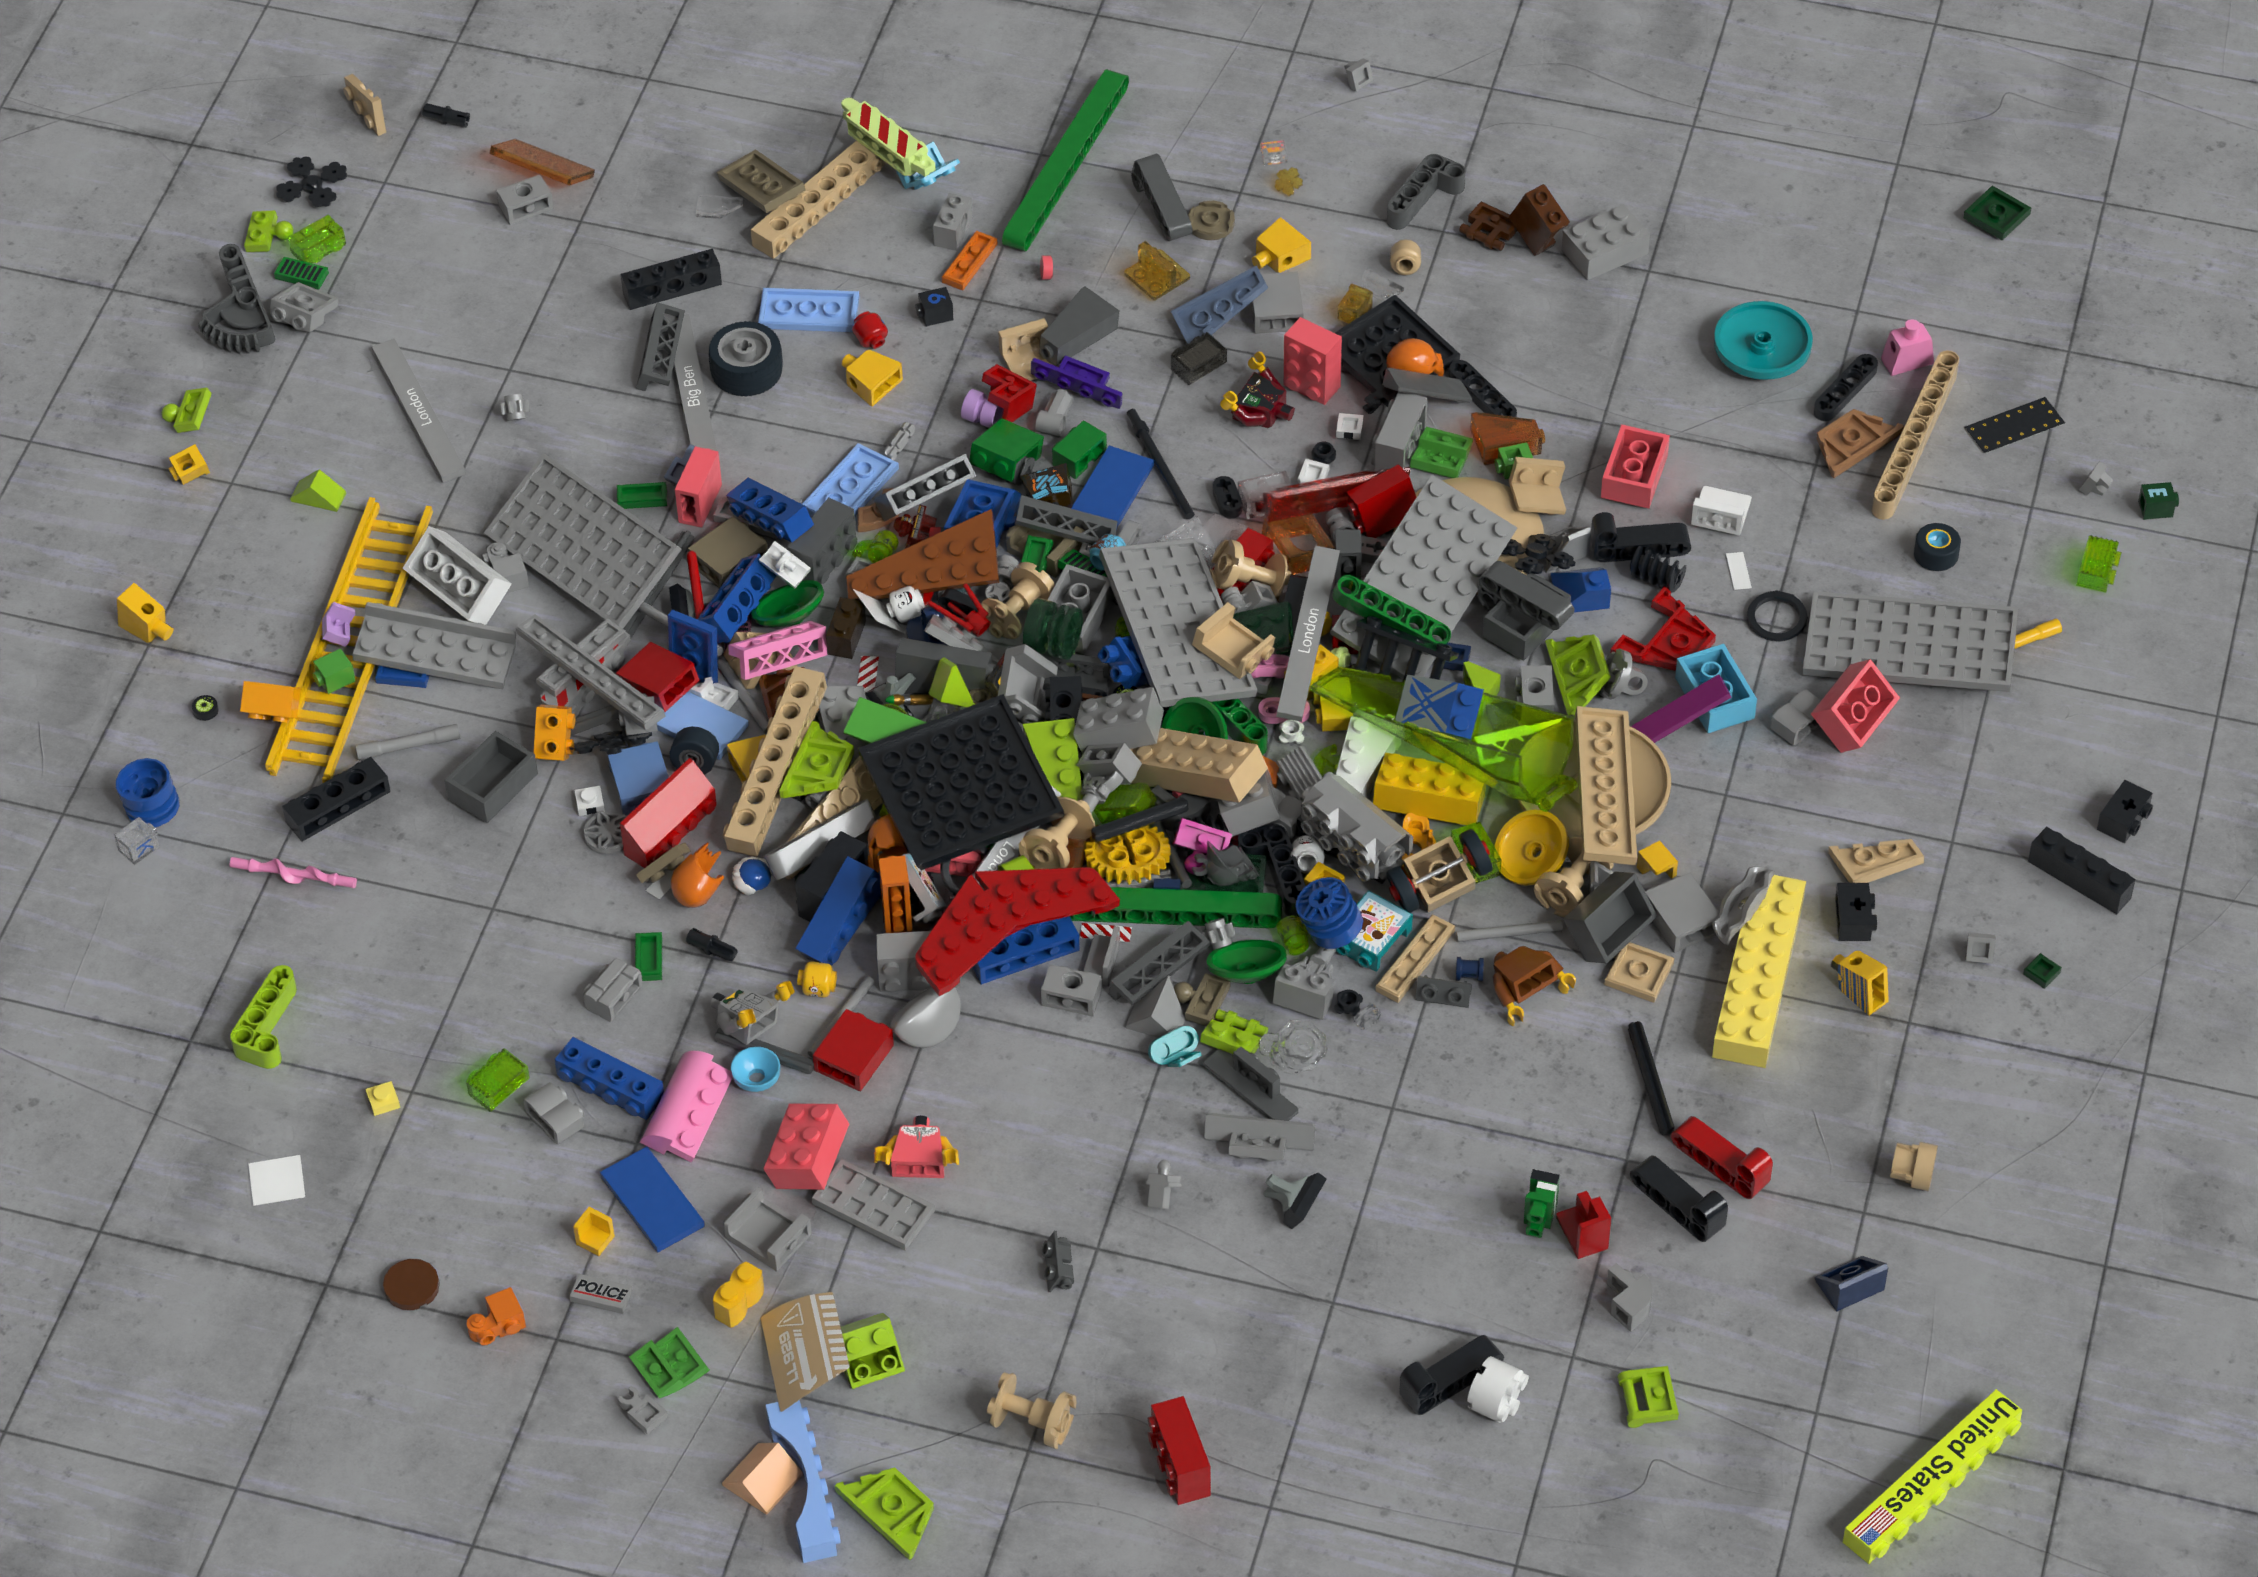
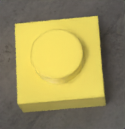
[365,1081,400,1116]

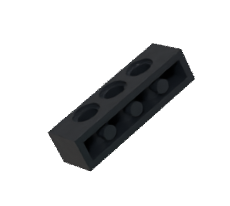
[620,248,722,310]
[1045,676,1084,780]
[282,757,391,842]

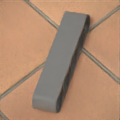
[764,799,878,880]

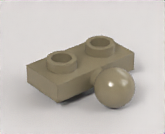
[636,843,691,883]
[1173,973,1231,1026]

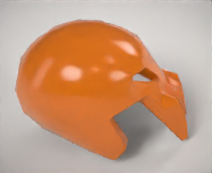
[1386,338,1444,376]
[867,814,908,873]
[671,842,725,908]

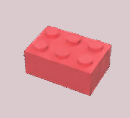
[1283,317,1342,405]
[1601,424,1670,509]
[1811,659,1900,753]
[764,1103,849,1190]

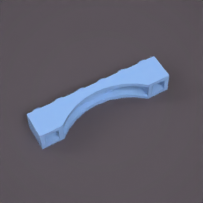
[766,1400,841,1563]

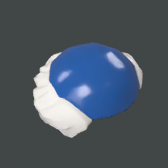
[732,856,772,895]

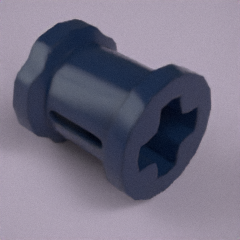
[1456,957,1484,981]

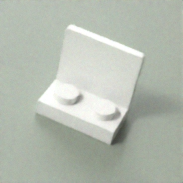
[1691,486,1752,536]

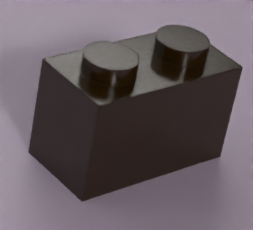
[826,597,866,659]

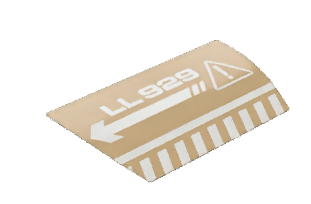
[761,1292,850,1412]

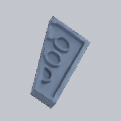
[1171,265,1268,352]

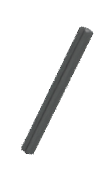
[623,531,694,639]

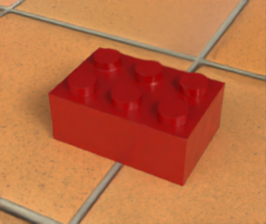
[1147,1396,1211,1505]

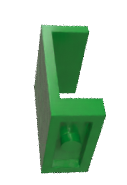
[969,418,1044,482]

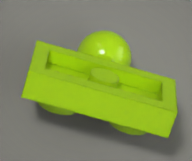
[244,210,294,252]
[161,387,212,433]

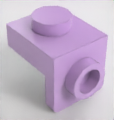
[322,602,355,647]

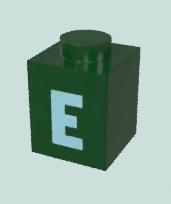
[2138,482,2179,520]

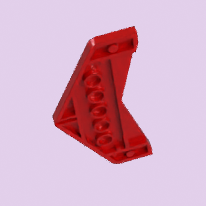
[915,867,1120,996]

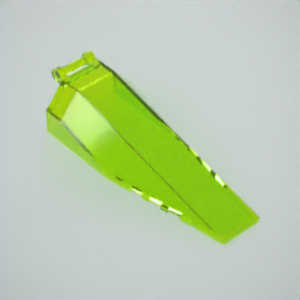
[1310,666,1578,812]

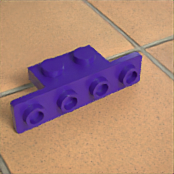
[1031,355,1123,409]

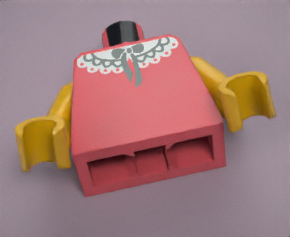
[874,1115,959,1178]

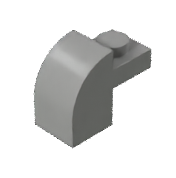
[1607,1263,1653,1332]

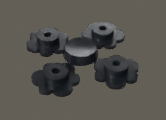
[276,157,347,207]
[1502,534,1576,574]
[569,731,652,755]

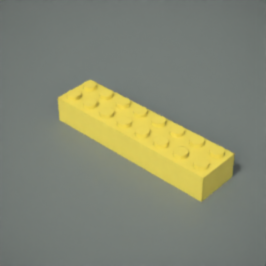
[1712,875,1806,1068]

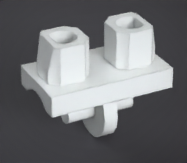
[759,541,811,589]

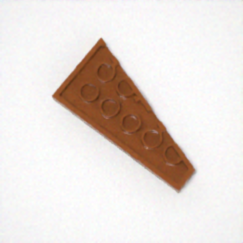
[846,509,1000,601]

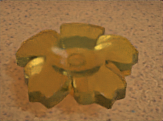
[1275,167,1303,196]

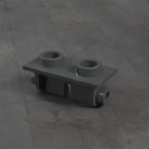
[1415,975,1472,1008]
[1042,1231,1074,1292]

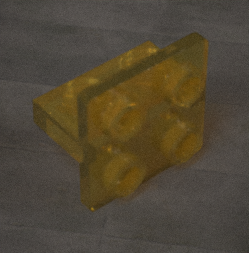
[1124,241,1190,300]

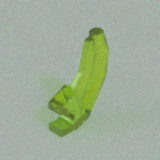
[1313,744,1341,777]

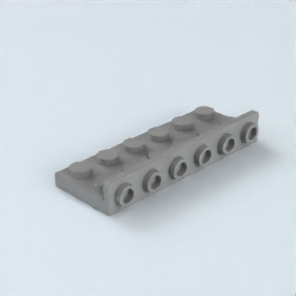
[353,602,516,689]

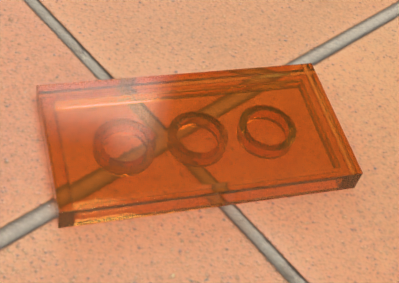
[490,139,595,185]

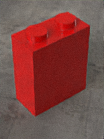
[1346,464,1417,538]
[616,641,700,712]
[813,1009,894,1092]

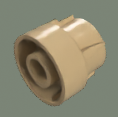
[1890,1142,1938,1191]

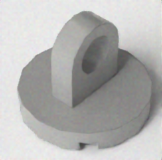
[1599,648,1648,700]

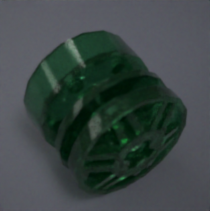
[1023,598,1083,660]

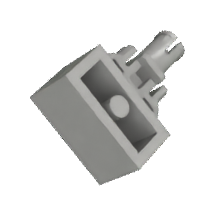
[1077,743,1142,815]
[1273,946,1336,1020]

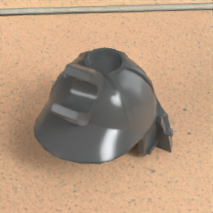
[1192,841,1259,886]

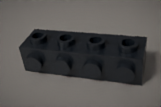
[2028,826,2136,915]

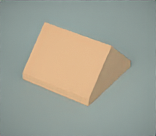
[722,1443,803,1515]

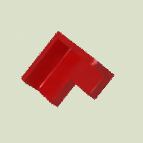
[982,364,1037,422]
[1556,1191,1611,1259]

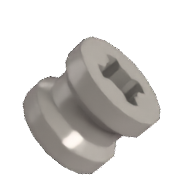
[985,582,1010,604]

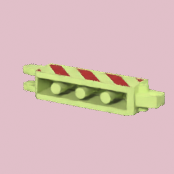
[841,98,936,177]

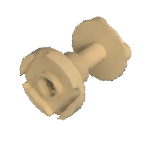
[1210,539,1292,601]
[977,562,1055,639]
[1019,796,1095,869]
[1534,836,1614,917]
[987,1372,1077,1449]

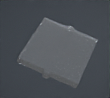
[1196,513,1253,552]

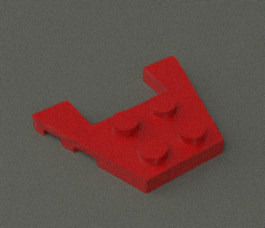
[1610,587,1716,671]

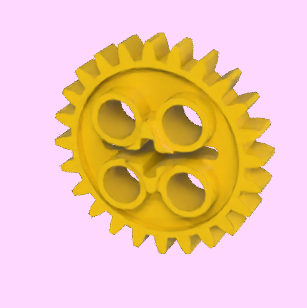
[1085,825,1171,885]

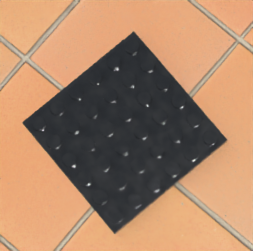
[858,694,1064,870]

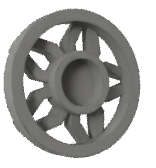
[584,811,627,854]

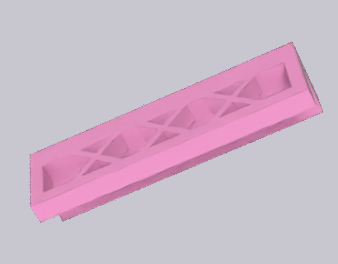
[728,621,827,680]

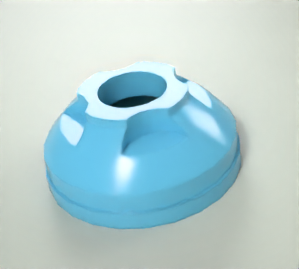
[731,1047,781,1092]

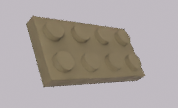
[717,149,806,213]

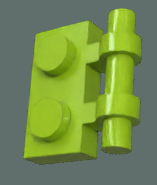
[1200,1009,1268,1054]

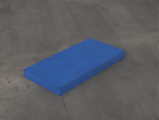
[1071,445,1154,529]
[600,1146,705,1253]

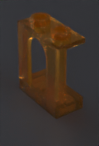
[1261,509,1335,575]

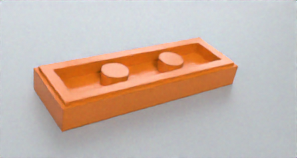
[942,231,998,291]

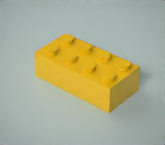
[1373,752,1488,827]

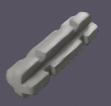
[882,422,915,460]

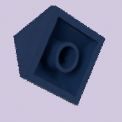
[1814,1256,1888,1312]

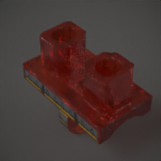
[893,504,937,549]

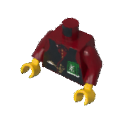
[1220,351,1295,428]

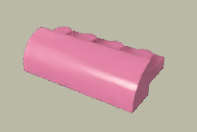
[640,1051,733,1162]

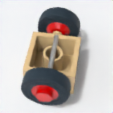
[1386,829,1493,913]

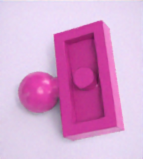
[1173,818,1232,875]

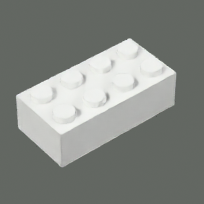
[403,526,512,625]

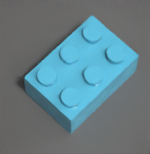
[1675,644,1757,733]

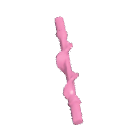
[230,857,357,888]

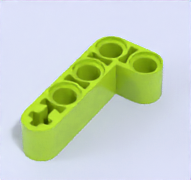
[230,965,297,1069]

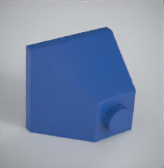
[1550,567,1611,613]

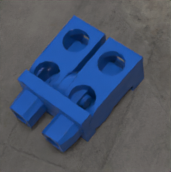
[1097,636,1149,689]

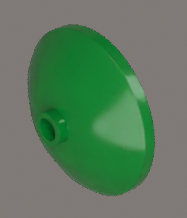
[752,580,824,627]
[1162,697,1228,739]
[1206,940,1287,984]

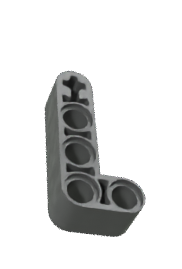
[1131,153,1193,241]
[1387,154,1466,230]
[1478,561,1575,630]

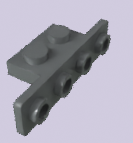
[1204,1047,1298,1121]

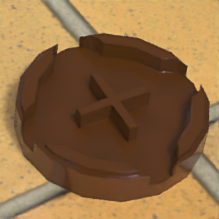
[383,1259,440,1310]

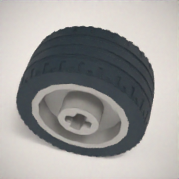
[708,321,783,397]

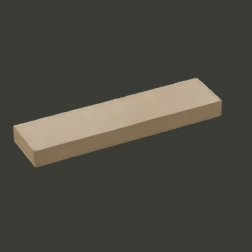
[1376,914,1455,1003]

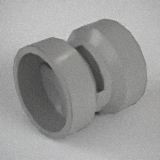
[1325,507,1355,541]
[997,555,1019,589]

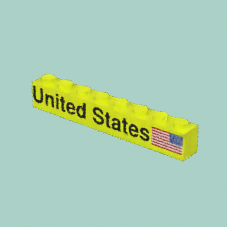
[1843,1389,2023,1564]

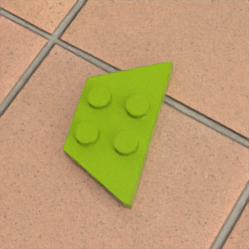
[1545,634,1611,718]
[779,721,854,798]
[835,1467,934,1560]

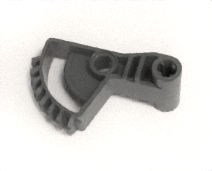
[198,244,276,354]

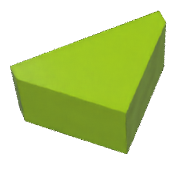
[290,469,346,512]
[929,657,975,707]
[1463,661,1501,717]

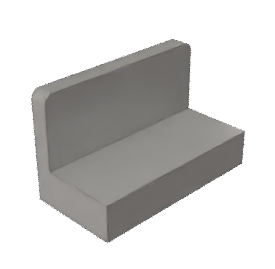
[1083,926,1120,987]

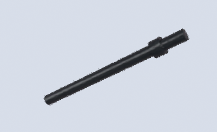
[1127,409,1195,519]

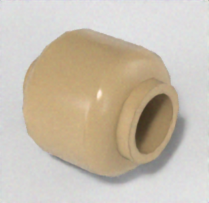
[1390,239,1421,276]

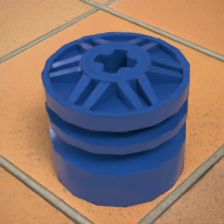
[116,758,180,828]
[1296,877,1363,949]

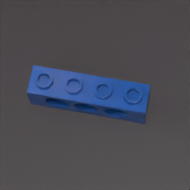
[726,477,814,543]
[697,554,776,644]
[972,916,1080,985]

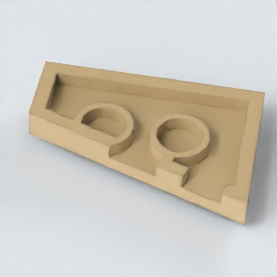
[343,74,386,136]
[1828,839,1924,883]

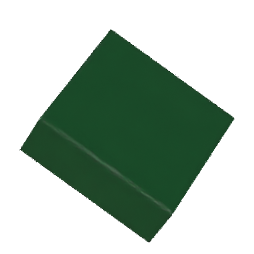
[2023,953,2062,989]

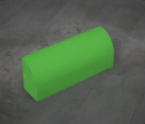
[843,697,927,744]

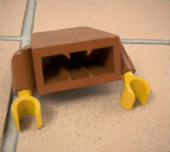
[1493,946,1576,1026]

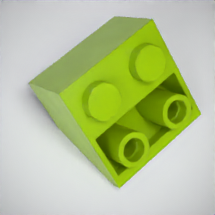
[841,1313,905,1389]

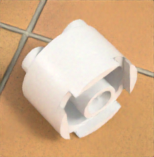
[1467,1356,1529,1423]

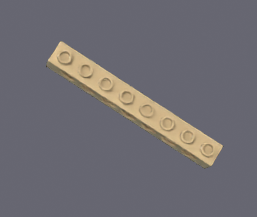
[751,140,887,259]
[723,666,827,857]

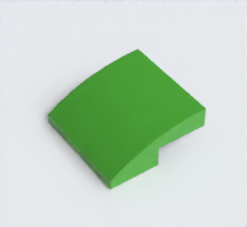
[1410,427,1473,478]
[629,1327,710,1399]

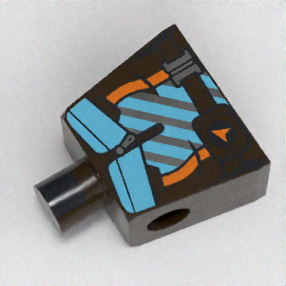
[1021,463,1073,508]

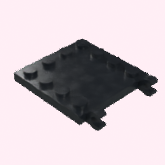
[1335,294,1461,414]

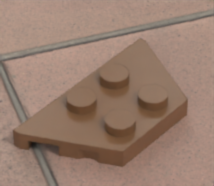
[1817,409,1904,478]

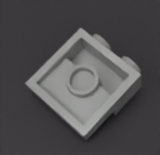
[270,282,339,332]

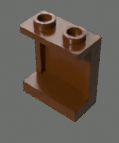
[1509,184,1570,256]

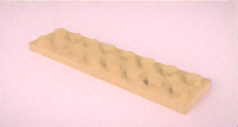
[1575,706,1637,865]

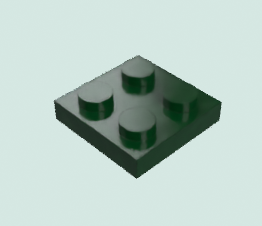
[1963,185,2031,240]

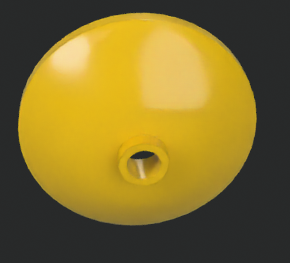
[1494,809,1569,886]

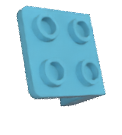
[896,141,960,190]

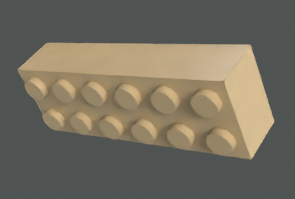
[1130,728,1268,803]

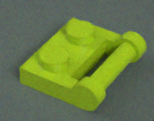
[1617,1366,1679,1428]

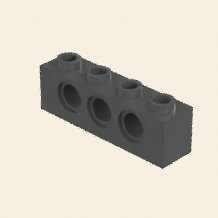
[873,454,976,522]

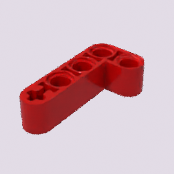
[1671,1116,1773,1199]

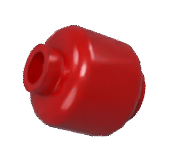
[852,311,888,349]

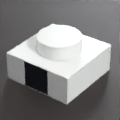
[1336,413,1364,440]
[574,786,605,816]

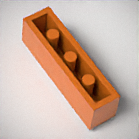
[878,855,912,933]

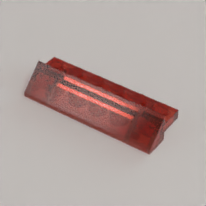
[1255,466,1410,523]

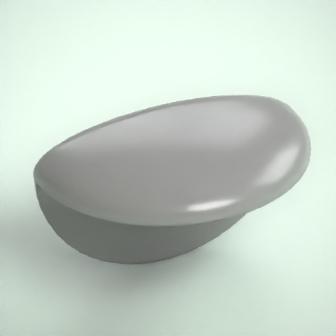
[890,987,961,1048]

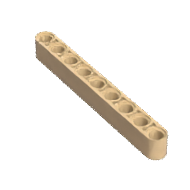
[1872,350,1959,520]

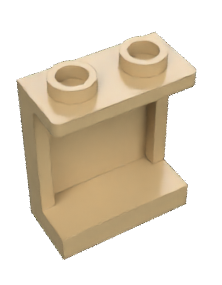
[1192,602,1275,679]

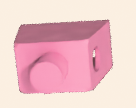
[1881,319,1934,376]

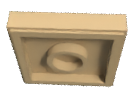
[1604,942,1674,1003]

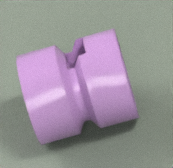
[961,389,1004,428]

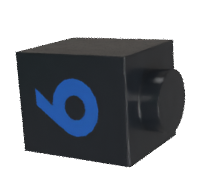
[915,287,954,326]

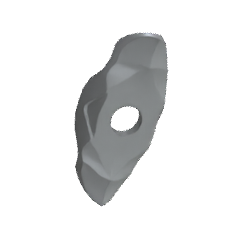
[1713,866,1776,946]

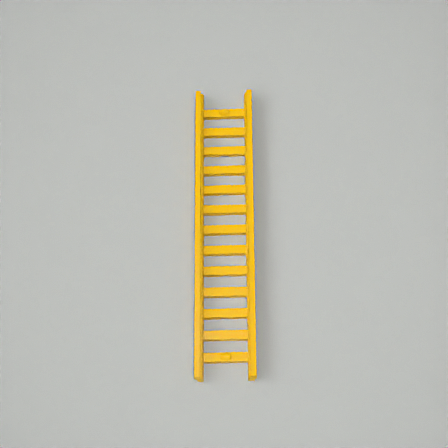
[265,497,433,783]

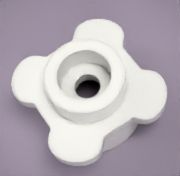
[1279,719,1304,744]

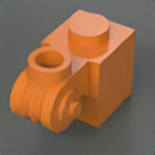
[467,1287,526,1345]

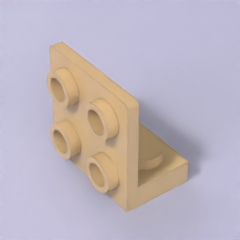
[1509,457,1566,515]

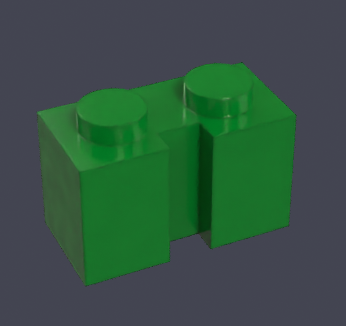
[1052,420,1107,479]

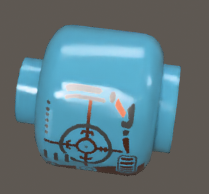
[1090,534,1126,571]

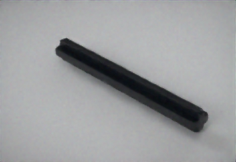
[1628,1021,1675,1136]

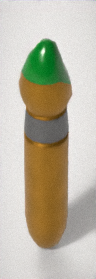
[885,694,942,706]

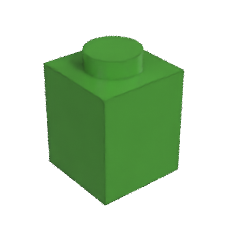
[312,648,355,694]

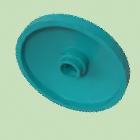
[1714,301,1813,380]

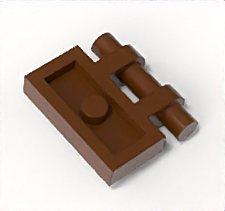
[1459,201,1517,251]

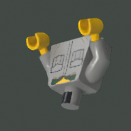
[710,981,795,1045]

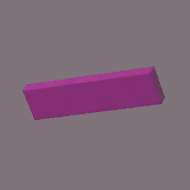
[1630,674,1732,743]

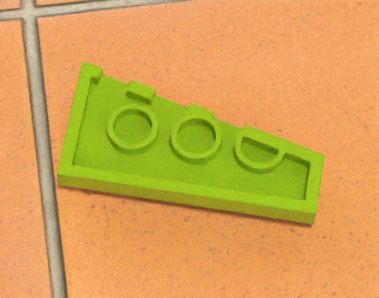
[1023,718,1083,801]

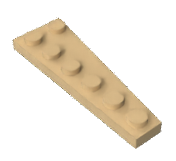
[786,756,883,880]

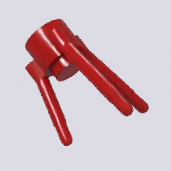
[927,583,991,637]

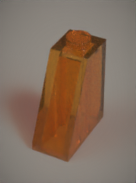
[1470,412,1545,465]

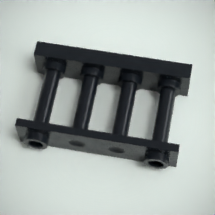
[1340,616,1459,701]

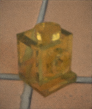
[1337,283,1373,323]

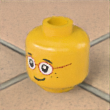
[797,962,837,998]

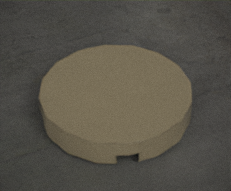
[1188,200,1235,240]

